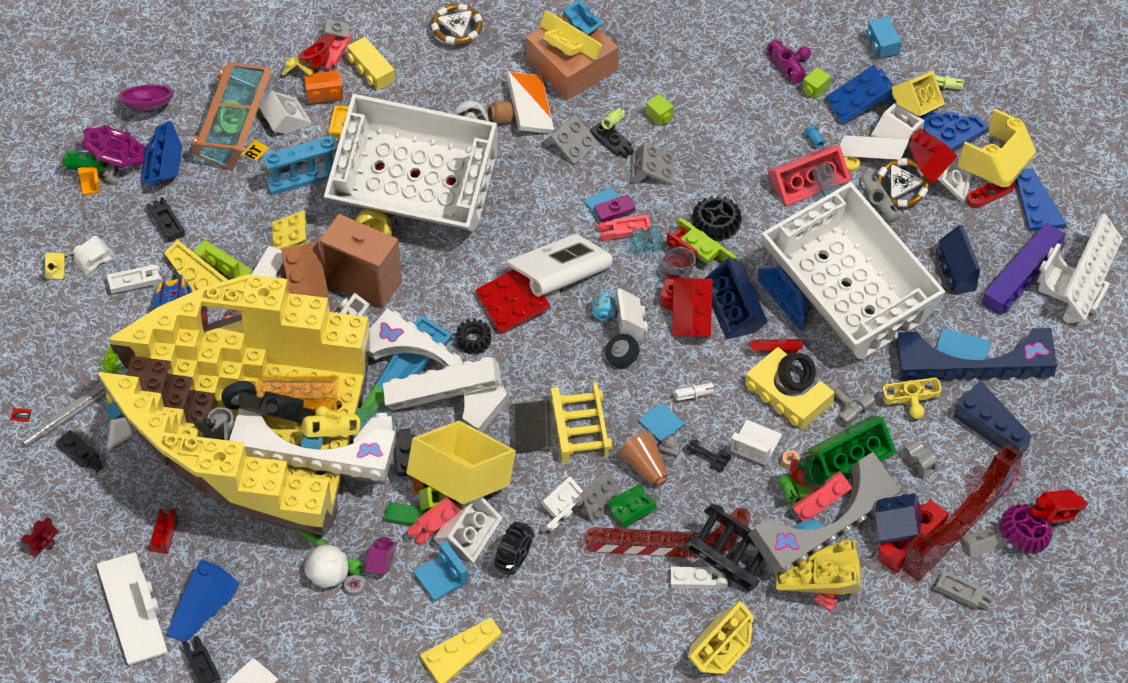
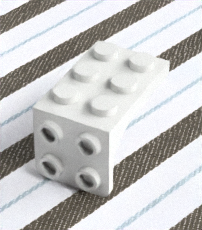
[1037,243,1110,314]

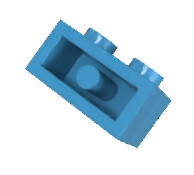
[866,16,901,58]

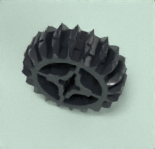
[692,195,742,241]
[494,521,534,575]

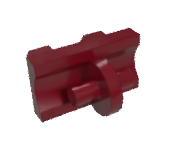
[21,517,59,558]

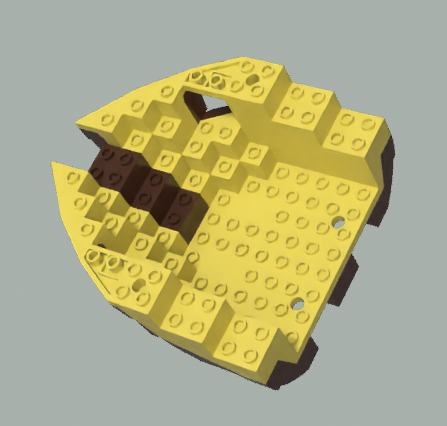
[99,274,370,535]

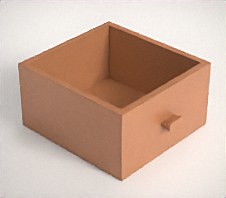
[525,15,619,101]
[319,214,402,309]

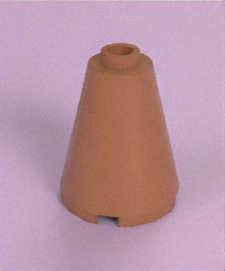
[618,430,668,487]

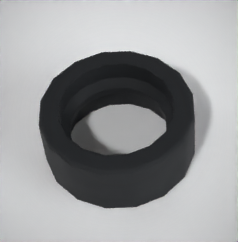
[778,353,816,390]

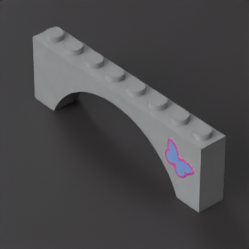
[748,452,900,574]

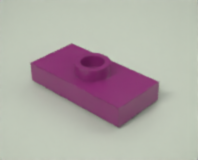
[594,194,636,223]

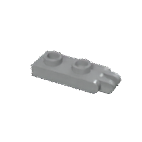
[935,570,993,609]

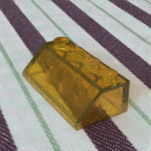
[257,375,339,411]

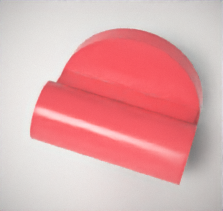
[814,593,838,612]

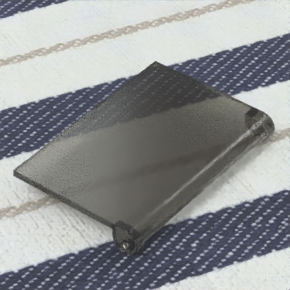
[509,400,551,453]

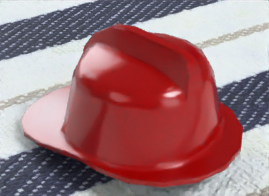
[298,34,335,70]

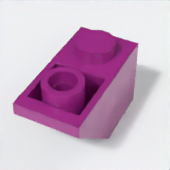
[365,537,397,574]

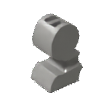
[903,440,938,479]

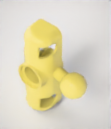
[882,378,941,419]
[301,406,360,437]

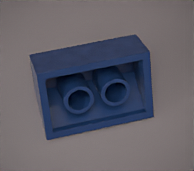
[935,225,980,295]

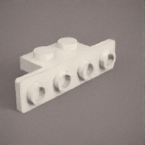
[541,477,599,533]

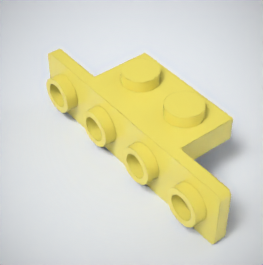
[540,10,602,60]

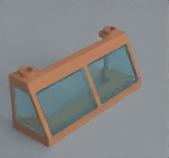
[191,62,272,171]

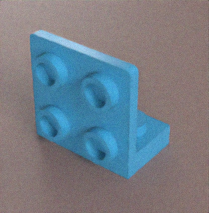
[413,541,469,601]

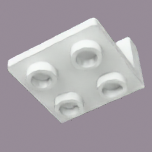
[730,420,782,465]

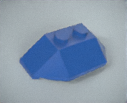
[140,121,182,186]
[758,266,809,332]

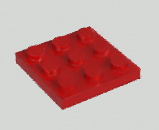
[475,269,551,335]

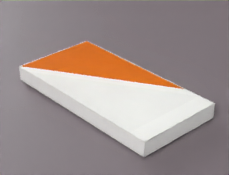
[507,71,554,134]

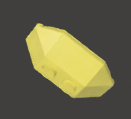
[688,601,754,674]

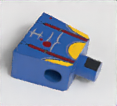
[152,274,192,310]

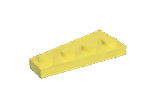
[164,240,228,307]
[420,618,502,683]

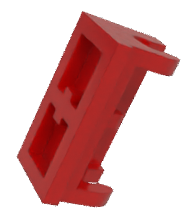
[148,508,178,554]

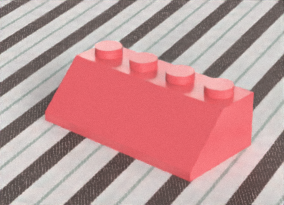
[767,145,851,206]

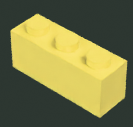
[347,37,395,90]

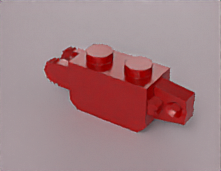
[1029,489,1088,523]

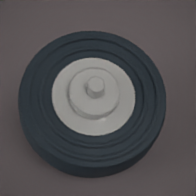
[605,334,640,368]
[221,381,257,410]

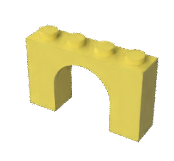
[745,347,835,430]

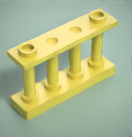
[551,382,612,463]

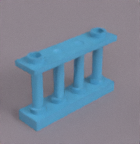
[262,135,338,196]

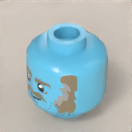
[592,292,617,321]

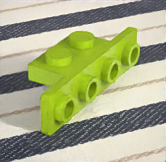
[677,218,737,265]
[193,240,254,279]

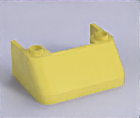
[958,109,1036,187]

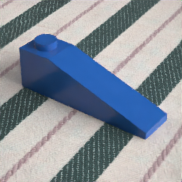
[166,559,240,642]

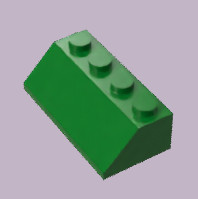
[807,415,897,480]

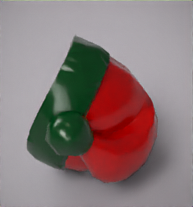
[790,454,826,488]

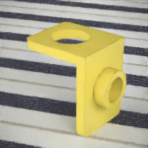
[281,52,314,76]

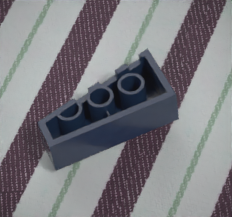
[954,380,1031,460]

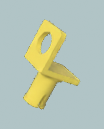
[45,252,68,279]

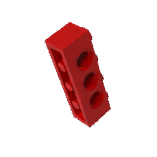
[877,500,949,573]

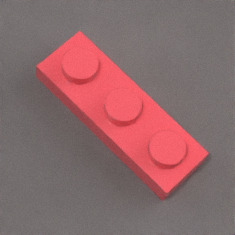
[792,471,852,522]

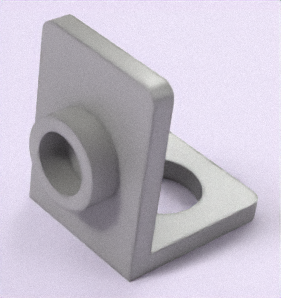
[321,19,350,39]

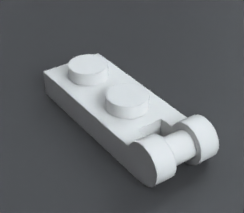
[107,265,163,294]
[671,567,728,589]

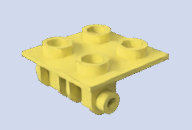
[272,210,307,250]

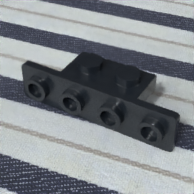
[239,391,315,423]

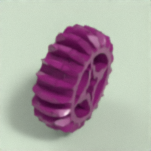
[999,503,1054,555]

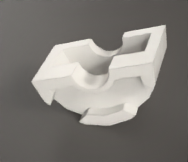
[73,236,116,276]

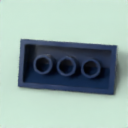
[704,258,768,339]

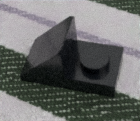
[193,416,228,441]

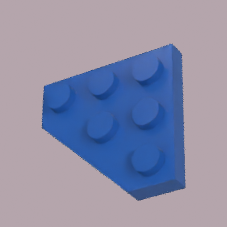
[917,110,989,152]

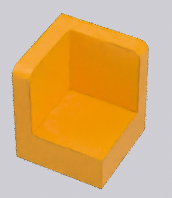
[78,166,101,196]

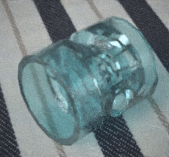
[632,225,662,253]

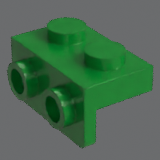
[62,150,104,171]
[608,484,657,527]

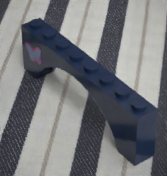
[896,328,1057,381]

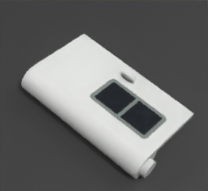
[506,233,613,297]

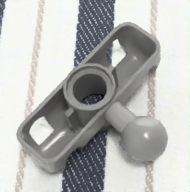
[859,172,900,224]

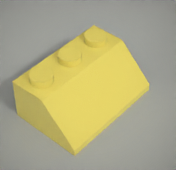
[891,70,945,116]

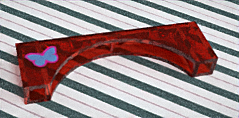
[903,444,1023,582]

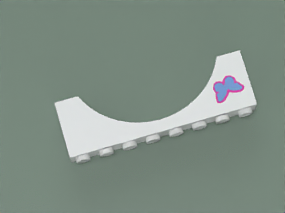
[369,308,509,433]
[229,408,396,481]

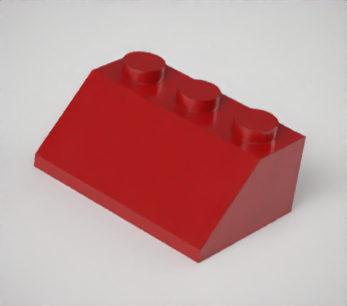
[672,278,712,337]

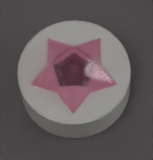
[344,575,365,596]

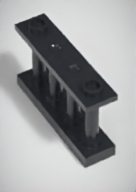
[683,503,764,592]

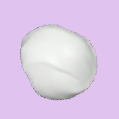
[305,545,349,588]

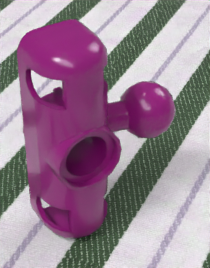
[767,40,811,84]

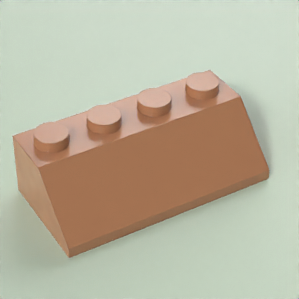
[280,241,331,312]

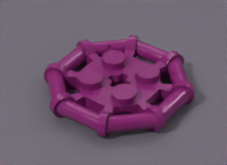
[81,125,146,169]

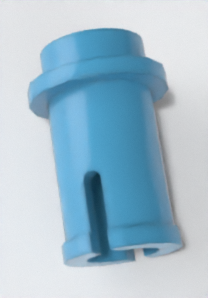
[805,125,825,149]

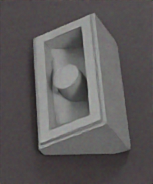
[961,526,1007,558]

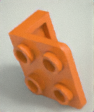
[304,71,344,104]

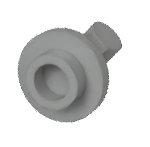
[102,164,121,185]
[659,436,681,457]

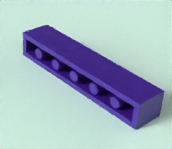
[982,222,1066,315]

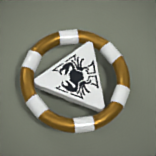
[431,4,483,44]
[876,158,930,207]

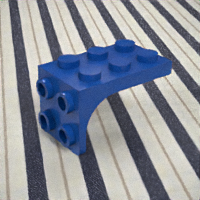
[825,65,896,125]

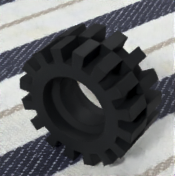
[456,318,491,355]

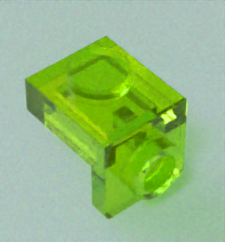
[103,346,119,374]

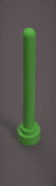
[294,530,364,576]

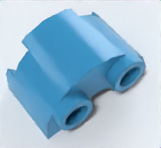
[563,0,603,35]

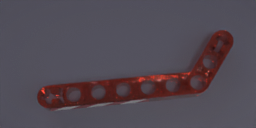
[586,508,750,558]

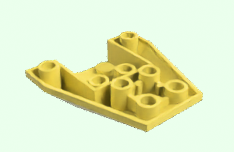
[776,540,862,595]

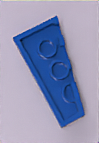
[1015,168,1067,232]

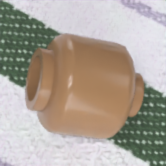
[488,101,515,125]

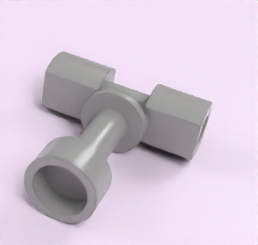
[828,381,875,427]

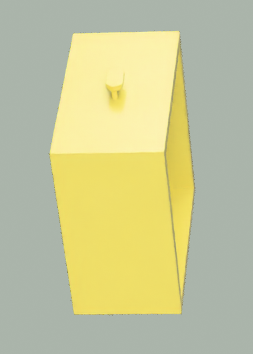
[407,421,516,505]

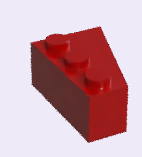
[908,128,958,184]

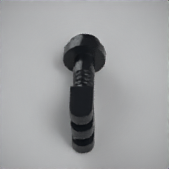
[686,439,732,473]

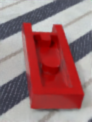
[749,339,803,353]

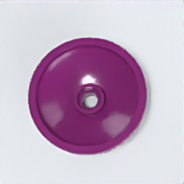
[119,84,174,113]

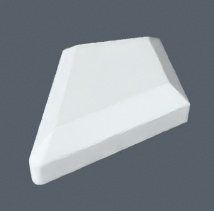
[107,417,134,449]

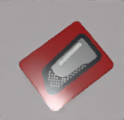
[10,408,32,422]

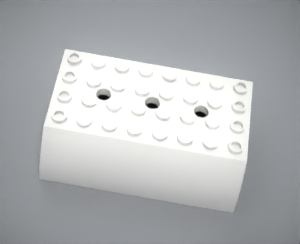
[324,94,498,231]
[761,182,945,359]

